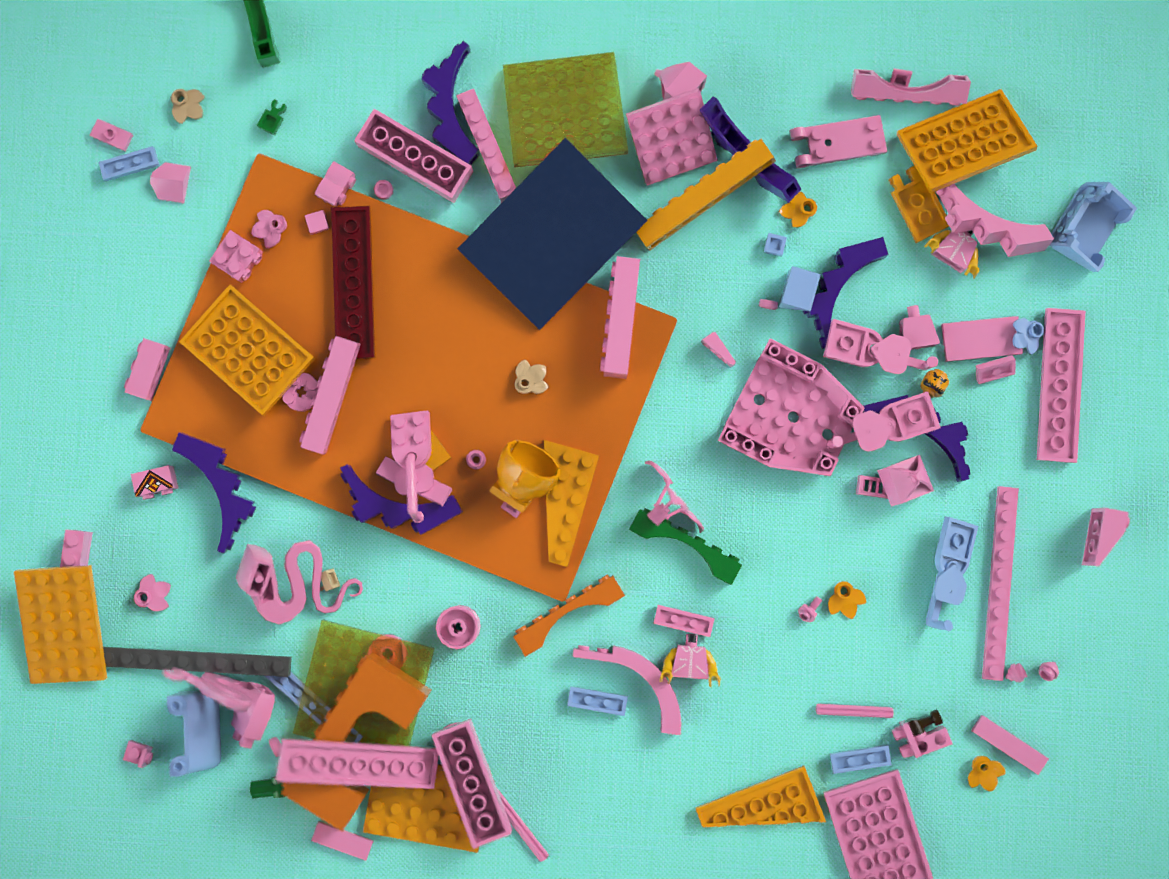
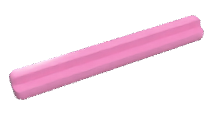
[816,704,894,718]

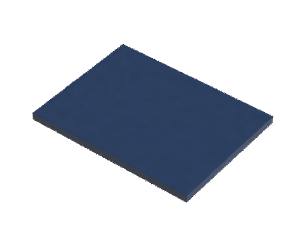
[457,138,648,330]

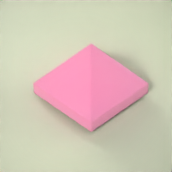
[890,68,912,87]

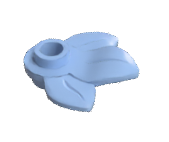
[1013,318,1044,354]

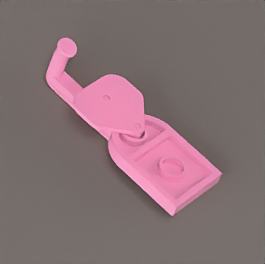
[823,319,938,374]
[827,391,941,452]
[391,411,434,523]

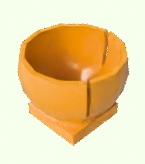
[489,440,560,513]

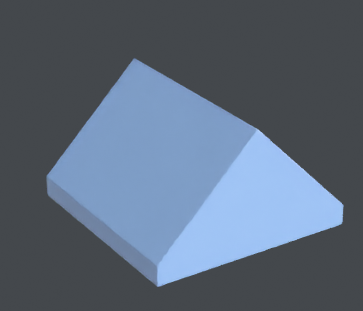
[778,266,820,311]

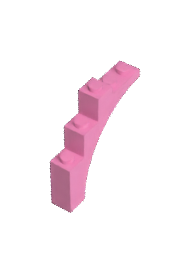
[936,184,1054,257]

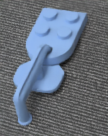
[926,516,979,631]

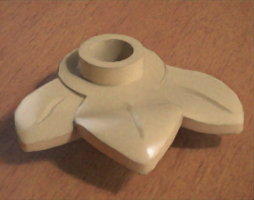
[171,89,205,124]
[515,360,549,394]

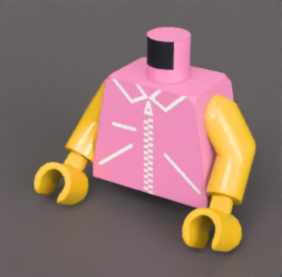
[924,230,979,279]
[659,634,720,687]

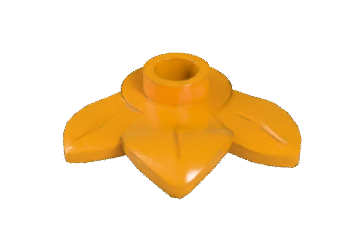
[779,191,817,227]
[828,581,866,619]
[968,756,1006,792]

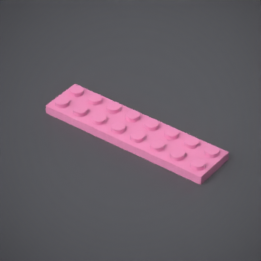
[1036,308,1086,463]
[276,739,439,789]

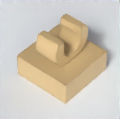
[320,568,340,591]

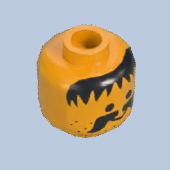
[920,369,949,398]

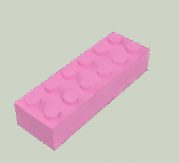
[354,109,474,203]
[600,256,640,379]
[432,718,512,849]

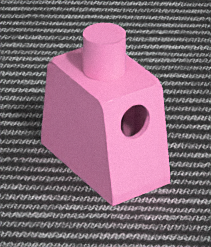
[899,305,940,350]

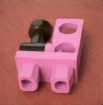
[891,709,953,758]

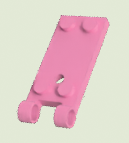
[789,115,887,168]

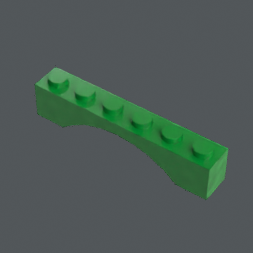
[243,0,281,68]
[628,508,742,585]

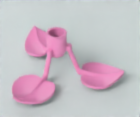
[645,460,704,533]

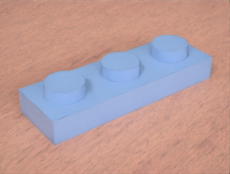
[98,146,160,182]
[567,686,628,716]
[829,745,892,774]

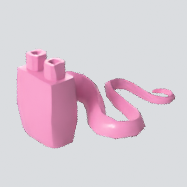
[236,540,363,624]
[163,668,275,749]

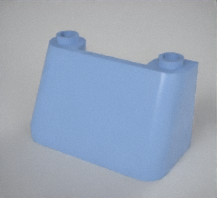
[1049,182,1137,272]
[167,690,222,777]

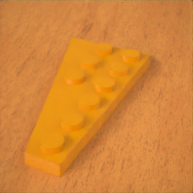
[544,440,599,567]
[695,765,826,827]

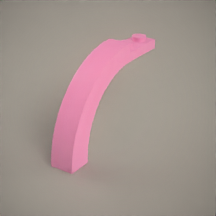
[573,645,681,735]

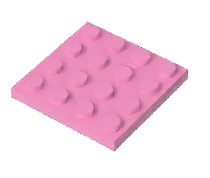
[626,88,718,186]

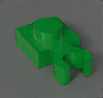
[257,99,287,136]

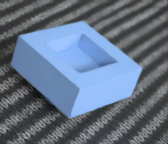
[763,233,787,257]

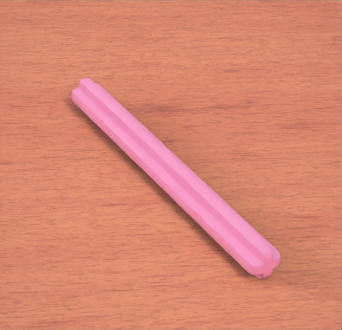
[497,788,549,862]

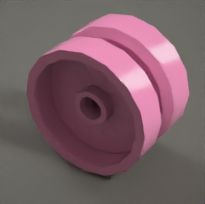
[436,605,481,649]

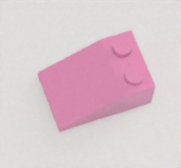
[1082,508,1130,566]

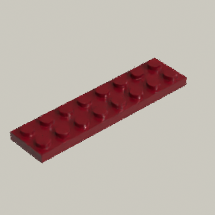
[331,206,375,359]

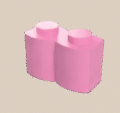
[315,161,356,207]

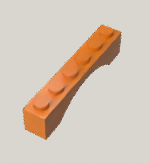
[514,574,625,657]

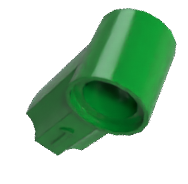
[250,776,286,799]

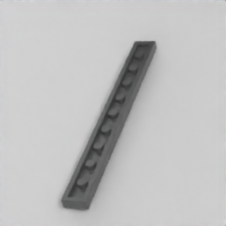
[103,646,292,677]

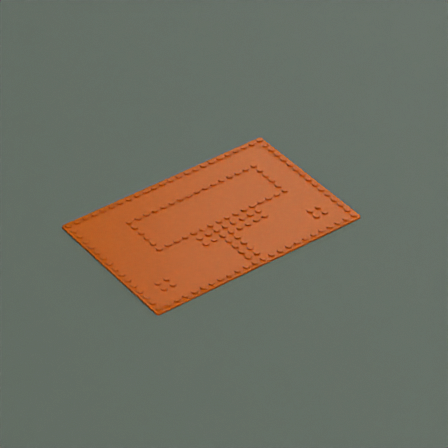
[141,154,677,602]

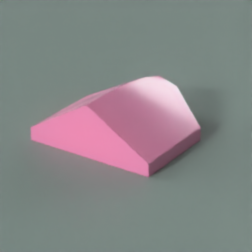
[150,162,191,203]

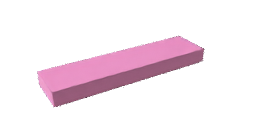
[376,457,452,506]
[971,715,1049,775]

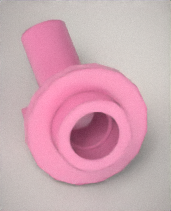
[798,596,823,622]

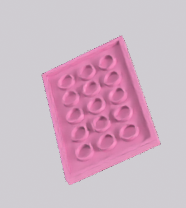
[823,769,933,879]

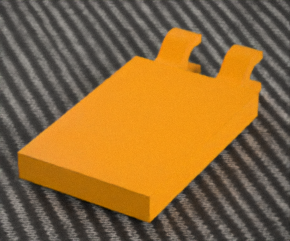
[889,166,949,243]

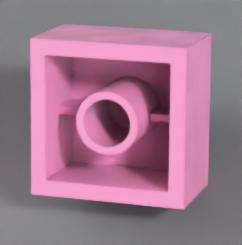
[654,62,707,100]
[877,455,934,507]

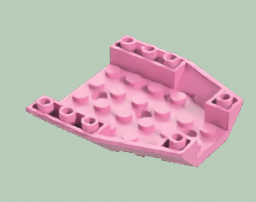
[718,338,865,476]

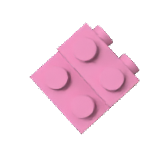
[209,230,263,283]

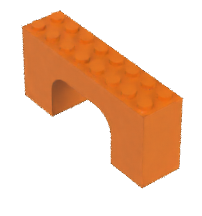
[281,653,432,832]

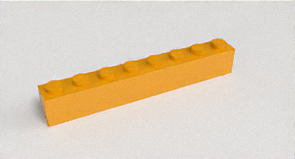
[636,139,776,250]

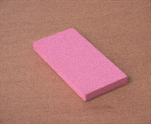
[941,316,1023,362]

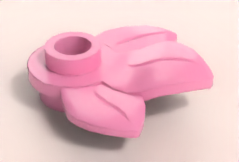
[251,210,287,248]
[134,574,171,611]

